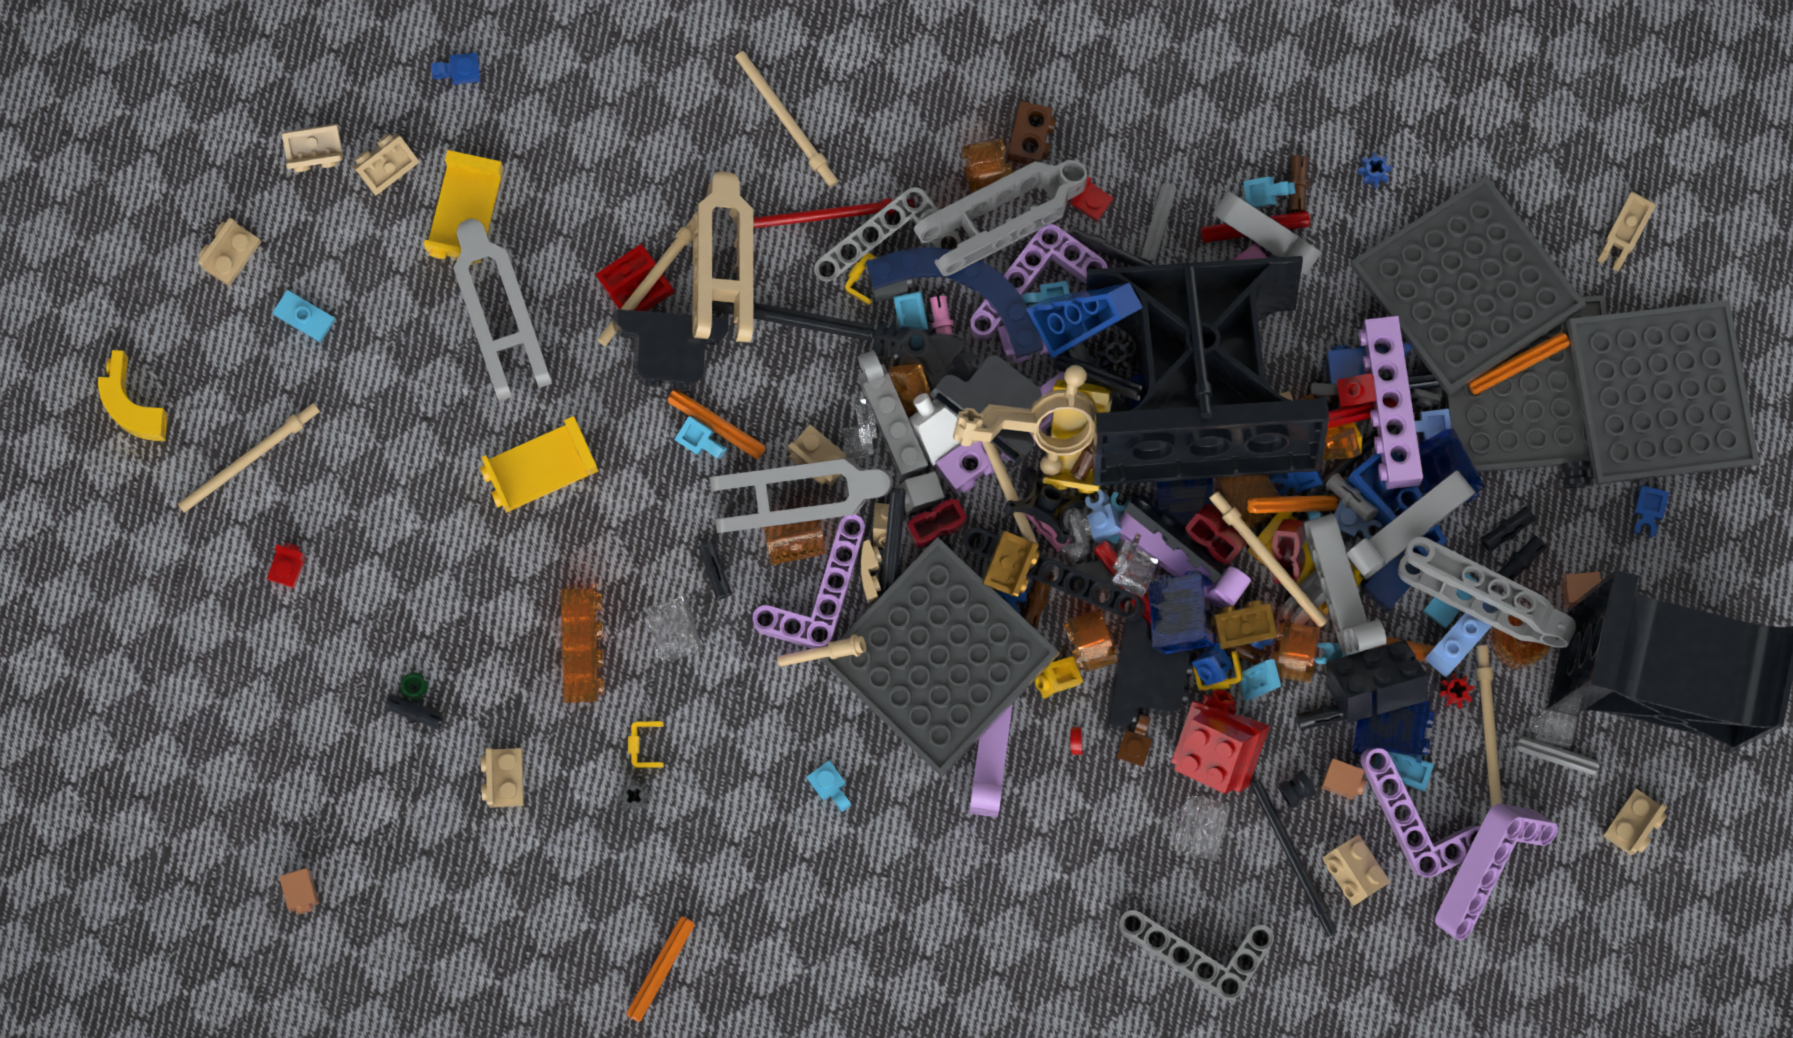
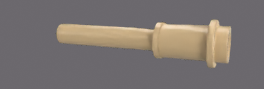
[777,634,866,667]

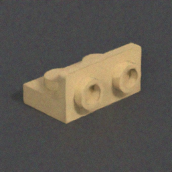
[352,133,419,196]
[198,218,261,287]
[788,425,853,487]
[481,748,524,808]
[1603,789,1667,855]

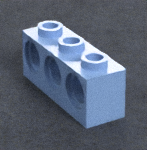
[1425,602,1497,678]

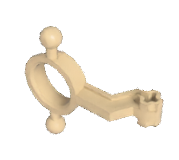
[953,365,1098,476]

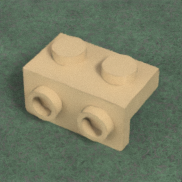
[282,124,343,172]
[1322,834,1390,906]

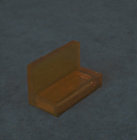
[1322,427,1361,461]
[763,520,826,565]

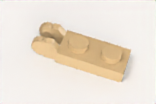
[1597,191,1656,271]

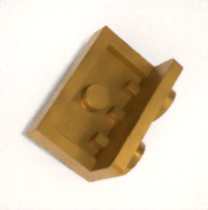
[982,530,1040,597]

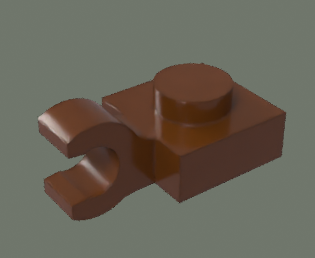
[1116,714,1152,767]

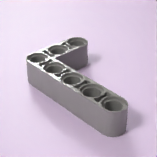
[814,187,961,282]
[1347,470,1476,579]
[1304,514,1386,655]
[1119,910,1274,1001]

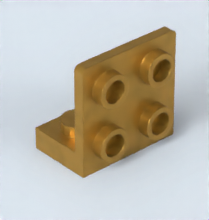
[1210,600,1278,649]

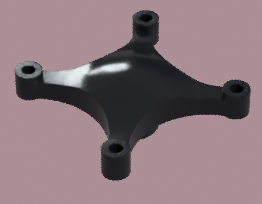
[1003,466,1086,544]

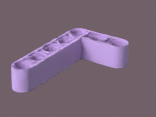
[970,224,1107,341]
[1116,511,1251,608]
[753,514,865,649]
[969,703,1013,817]
[1360,747,1480,878]
[1435,803,1558,940]

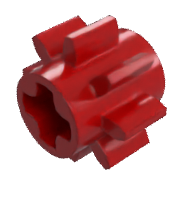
[1438,673,1475,709]
[1202,690,1237,715]

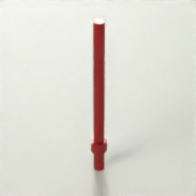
[753,198,916,229]

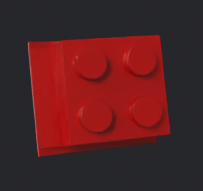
[1171,701,1270,794]

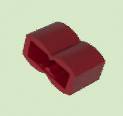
[907,499,967,548]
[1185,503,1247,565]
[1271,519,1306,584]

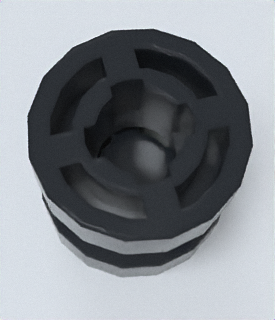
[1277,770,1317,809]

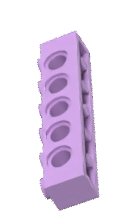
[1358,316,1423,489]
[936,371,1065,495]

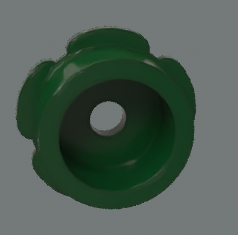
[400,672,428,700]

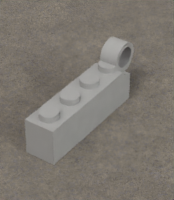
[858,350,928,481]

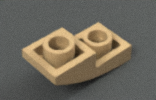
[861,540,882,604]

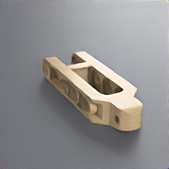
[692,171,753,343]

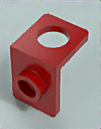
[1337,373,1376,408]

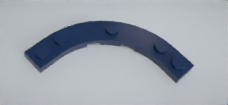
[865,248,1043,359]

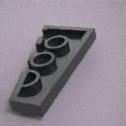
[1124,492,1224,584]

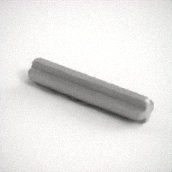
[1141,183,1176,263]
[1516,736,1600,775]

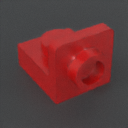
[1070,176,1113,222]
[266,542,306,589]

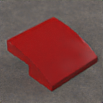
[595,244,675,312]

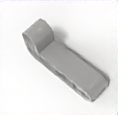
[1213,191,1322,275]

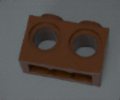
[1008,101,1057,165]

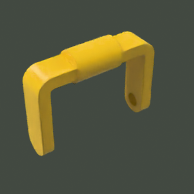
[845,253,877,305]
[1193,650,1243,691]
[628,721,664,768]

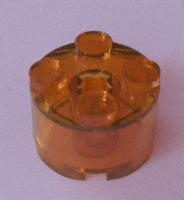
[961,138,1013,194]
[1064,608,1119,673]
[1490,615,1550,670]
[1273,622,1321,683]

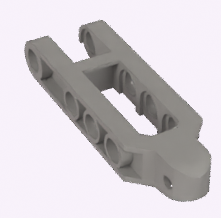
[914,160,1087,276]
[453,219,552,401]
[709,458,893,533]
[1397,537,1576,648]

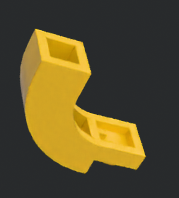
[98,350,168,441]

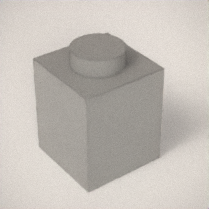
[897,472,945,514]

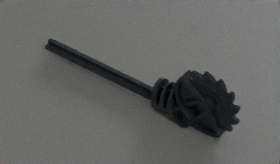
[712,301,978,406]

